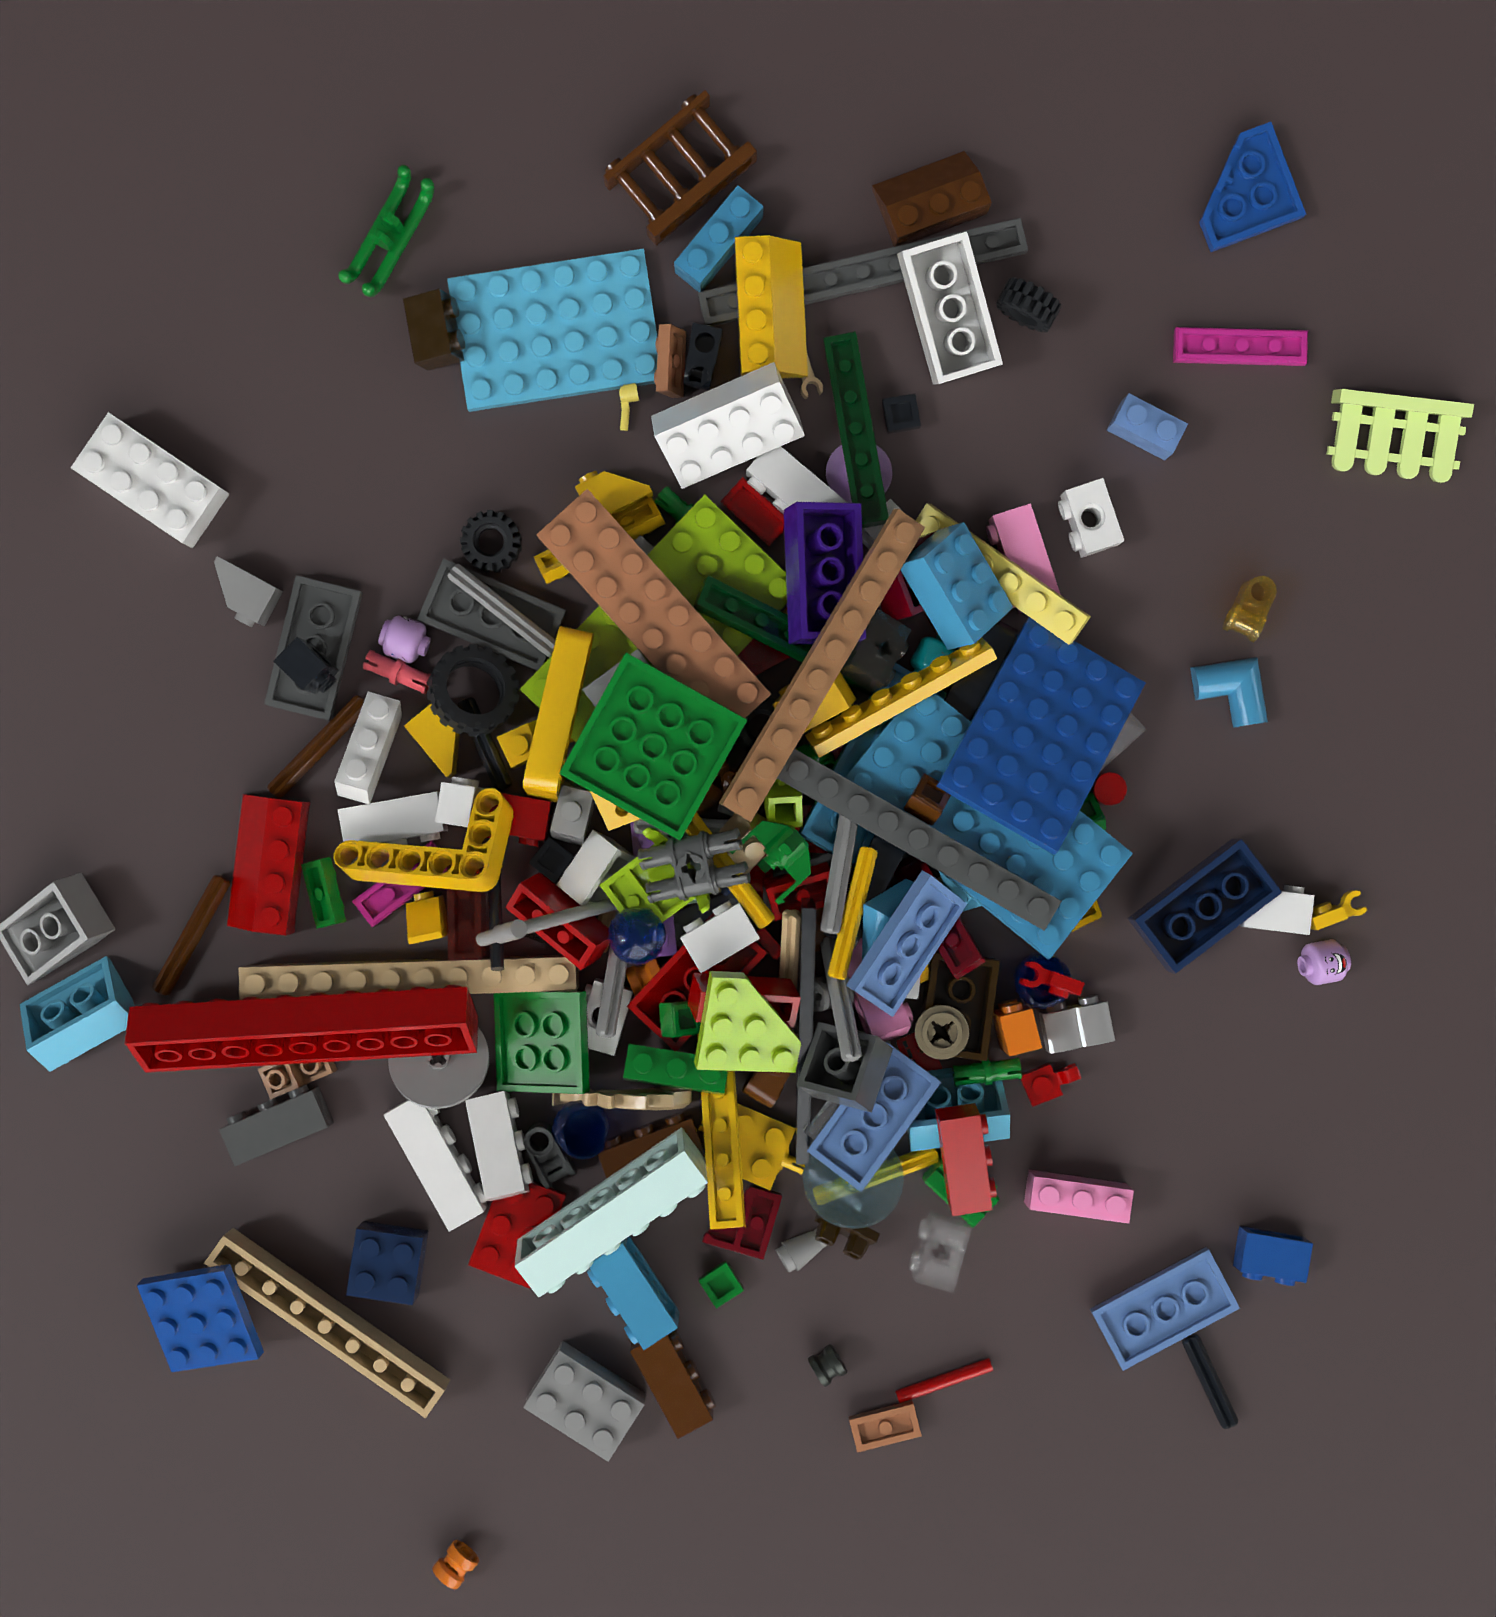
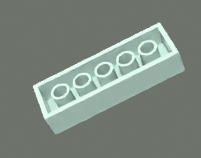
[514,1127,708,1298]

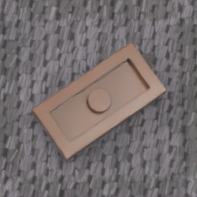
[654,324,686,398]
[848,1400,922,1453]

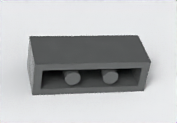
[219,1084,334,1167]

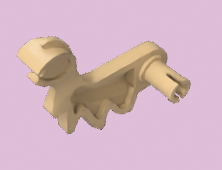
[552,1086,692,1110]

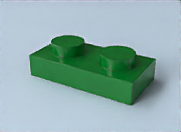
[301,857,347,929]

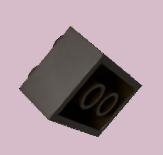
[916,951,1000,1061]

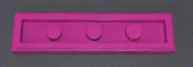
[1173,327,1308,366]

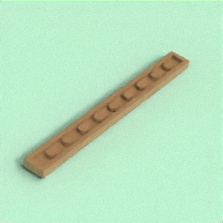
[719,509,925,822]

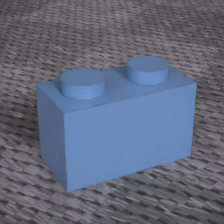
[1107,393,1188,461]

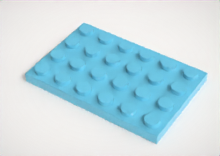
[447,249,658,412]

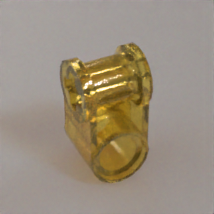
[1222,576,1277,643]

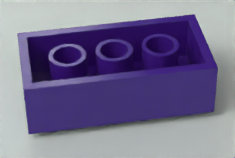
[784,502,866,644]

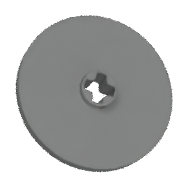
[388,1027,489,1109]

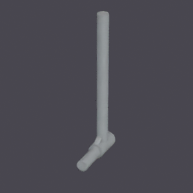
[476,898,617,946]

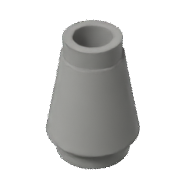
[776,1229,827,1273]

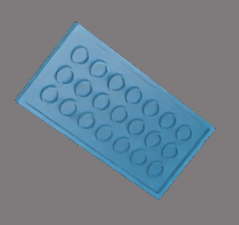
[845,693,1133,959]

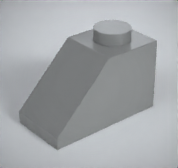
[214,556,283,627]

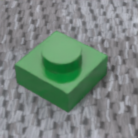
[698,1260,744,1309]

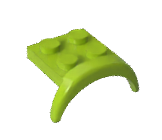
[600,827,710,939]

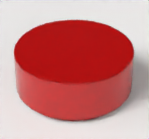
[1092,772,1127,806]

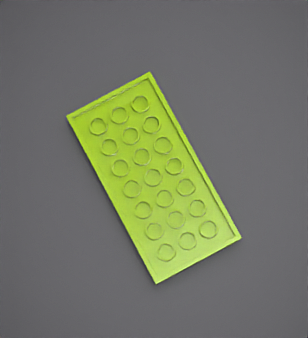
[520,495,787,742]

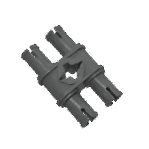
[638,828,750,904]

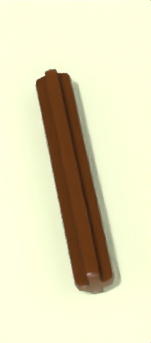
[267,695,365,798]
[152,875,230,996]

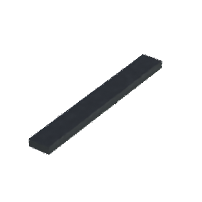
[795,898,816,1165]

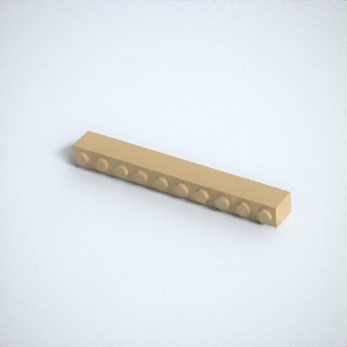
[239,955,579,1000]

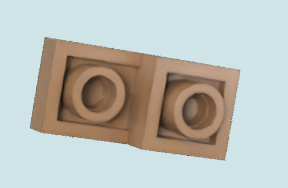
[258,1062,337,1100]

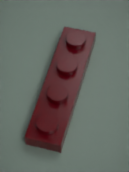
[894,855,986,979]

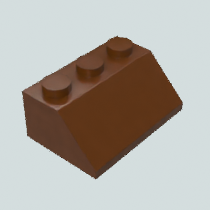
[871,151,992,247]

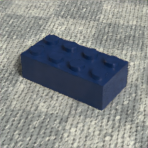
[1127,839,1282,974]

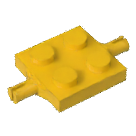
[698,1103,806,1190]

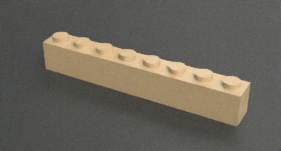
[204,1228,450,1418]

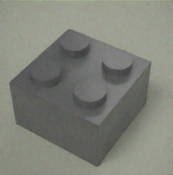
[796,1022,893,1113]

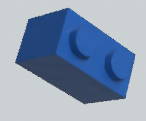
[1233,1226,1313,1286]

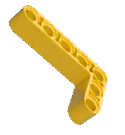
[523,626,594,803]
[333,788,513,892]

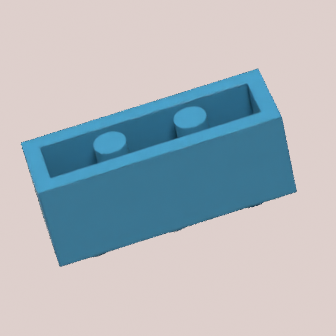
[674,185,764,292]

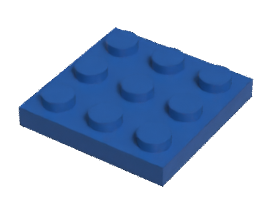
[137,1264,264,1372]

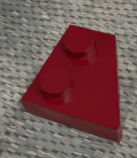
[702,1185,782,1260]

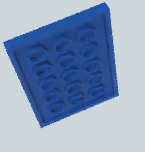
[936,617,1146,855]

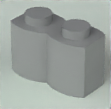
[1039,995,1115,1053]

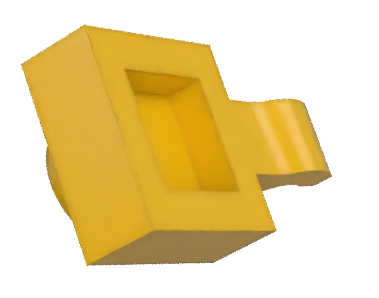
[1310,890,1367,930]

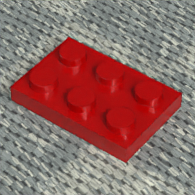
[468,1181,567,1289]

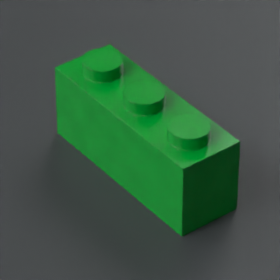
[623,1044,728,1095]

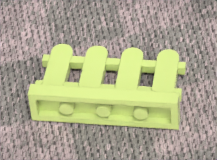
[1326,389,1474,483]

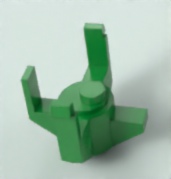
[729,820,811,905]

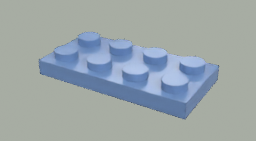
[846,870,967,1017]
[807,1042,942,1192]
[1090,1247,1240,1371]

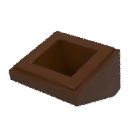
[904,773,951,826]

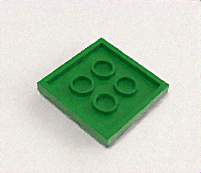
[494,991,590,1094]

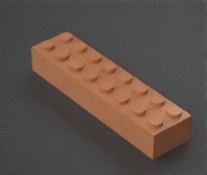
[536,489,771,718]

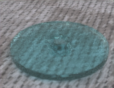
[803,1150,904,1229]

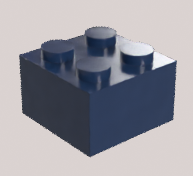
[346,1221,429,1305]

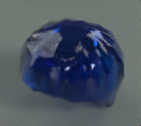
[607,907,666,965]
[1014,952,1072,1009]
[552,1100,610,1159]

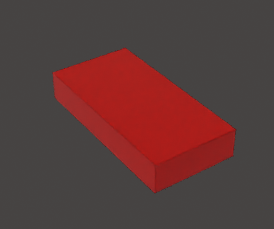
[720,477,784,547]

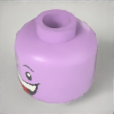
[378,615,431,663]
[1297,939,1351,985]

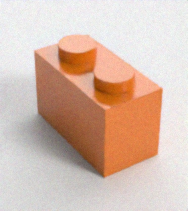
[993,999,1042,1057]

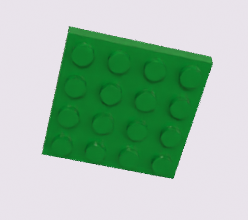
[559,652,748,840]

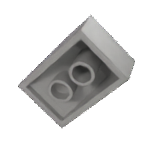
[0,873,115,986]

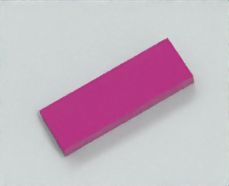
[352,841,452,928]

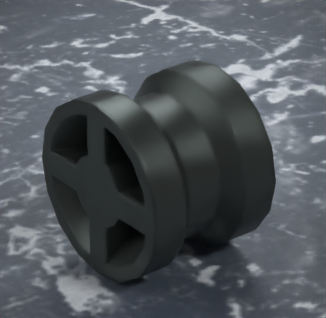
[808,1344,848,1387]

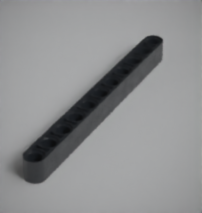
[823,620,1018,950]

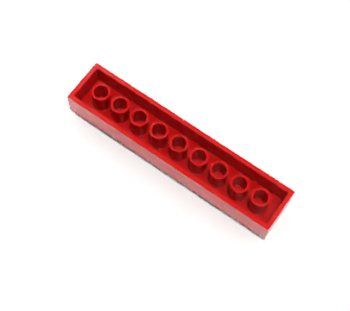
[125,985,478,1073]

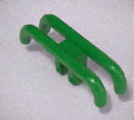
[338,165,435,297]

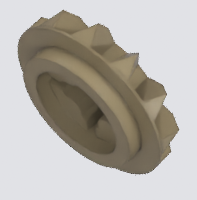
[915,1005,969,1060]

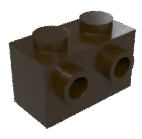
[403,288,465,371]

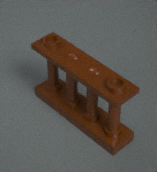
[603,90,757,246]

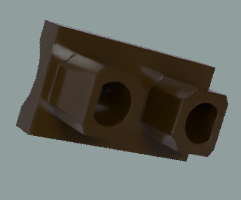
[814,1199,880,1260]

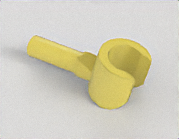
[619,383,639,431]

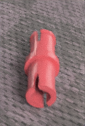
[363,650,431,694]

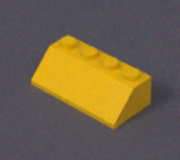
[735,235,808,378]

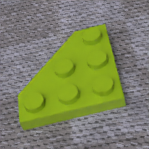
[694,971,801,1073]

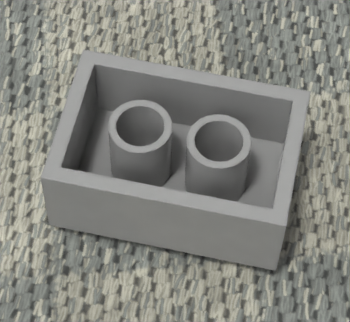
[523,1341,646,1462]

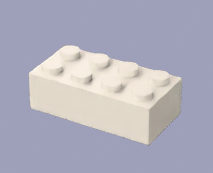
[897,231,1003,385]
[651,362,805,489]
[71,412,229,548]

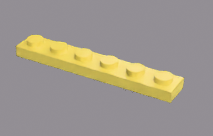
[915,503,1091,645]

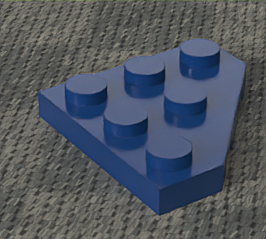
[1199,122,1306,252]

